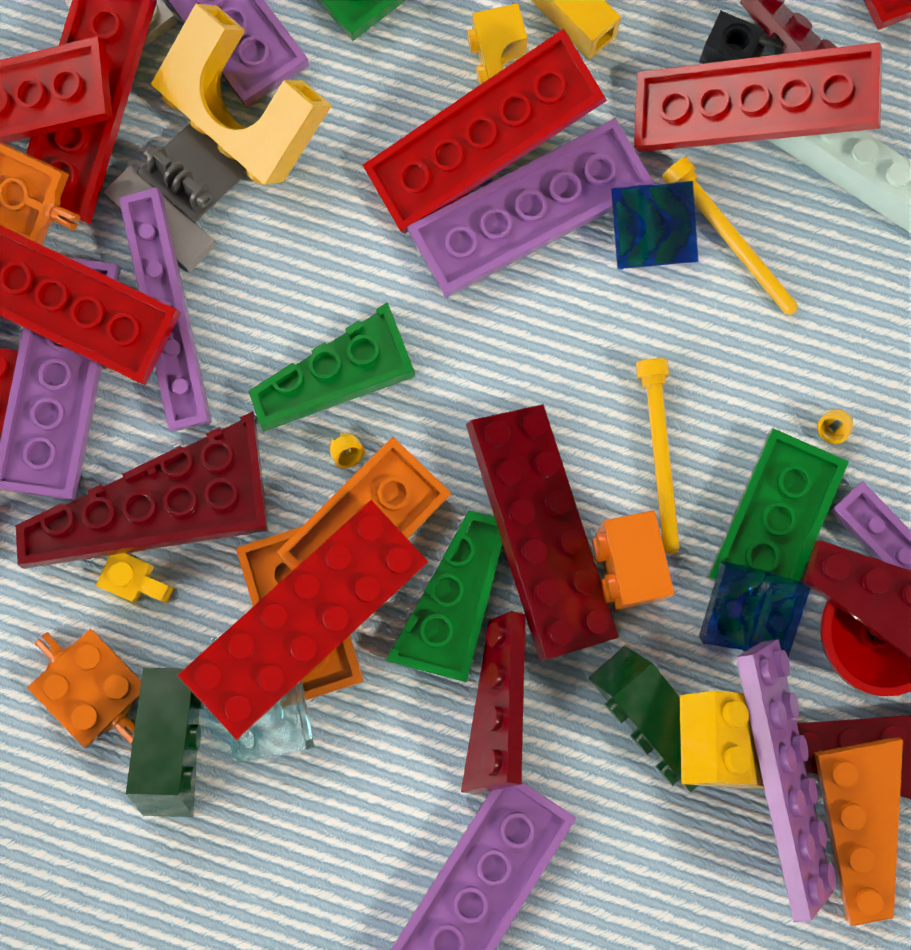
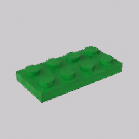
[706,428,849,608]

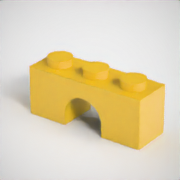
[467,3,528,85]

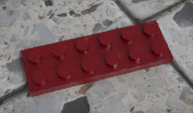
[466,404,619,662]

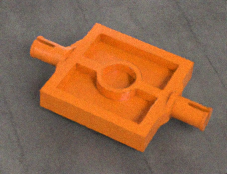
[0,141,80,245]
[27,628,141,749]

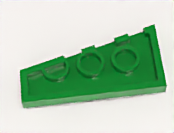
[248,302,416,432]

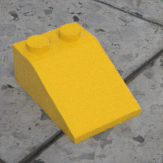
[680,690,765,790]

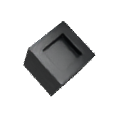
[699,10,765,64]

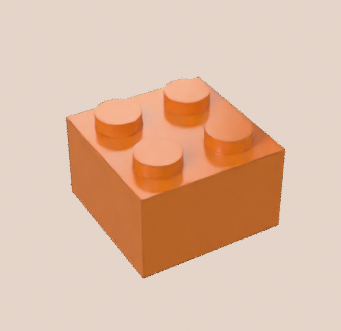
[592,510,675,611]

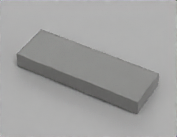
[103,165,217,273]

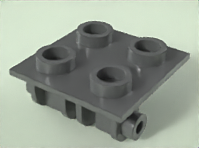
[137,123,246,223]

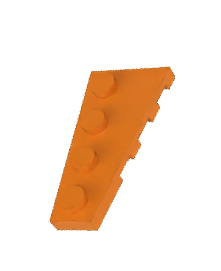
[814,737,903,926]

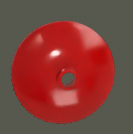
[820,600,911,696]

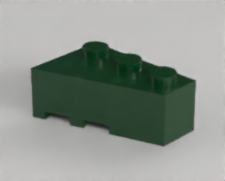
[588,645,698,792]
[125,667,205,817]

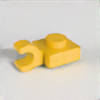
[96,553,175,603]

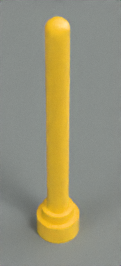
[662,156,798,315]
[636,358,680,555]

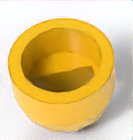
[817,409,853,444]
[329,432,365,469]

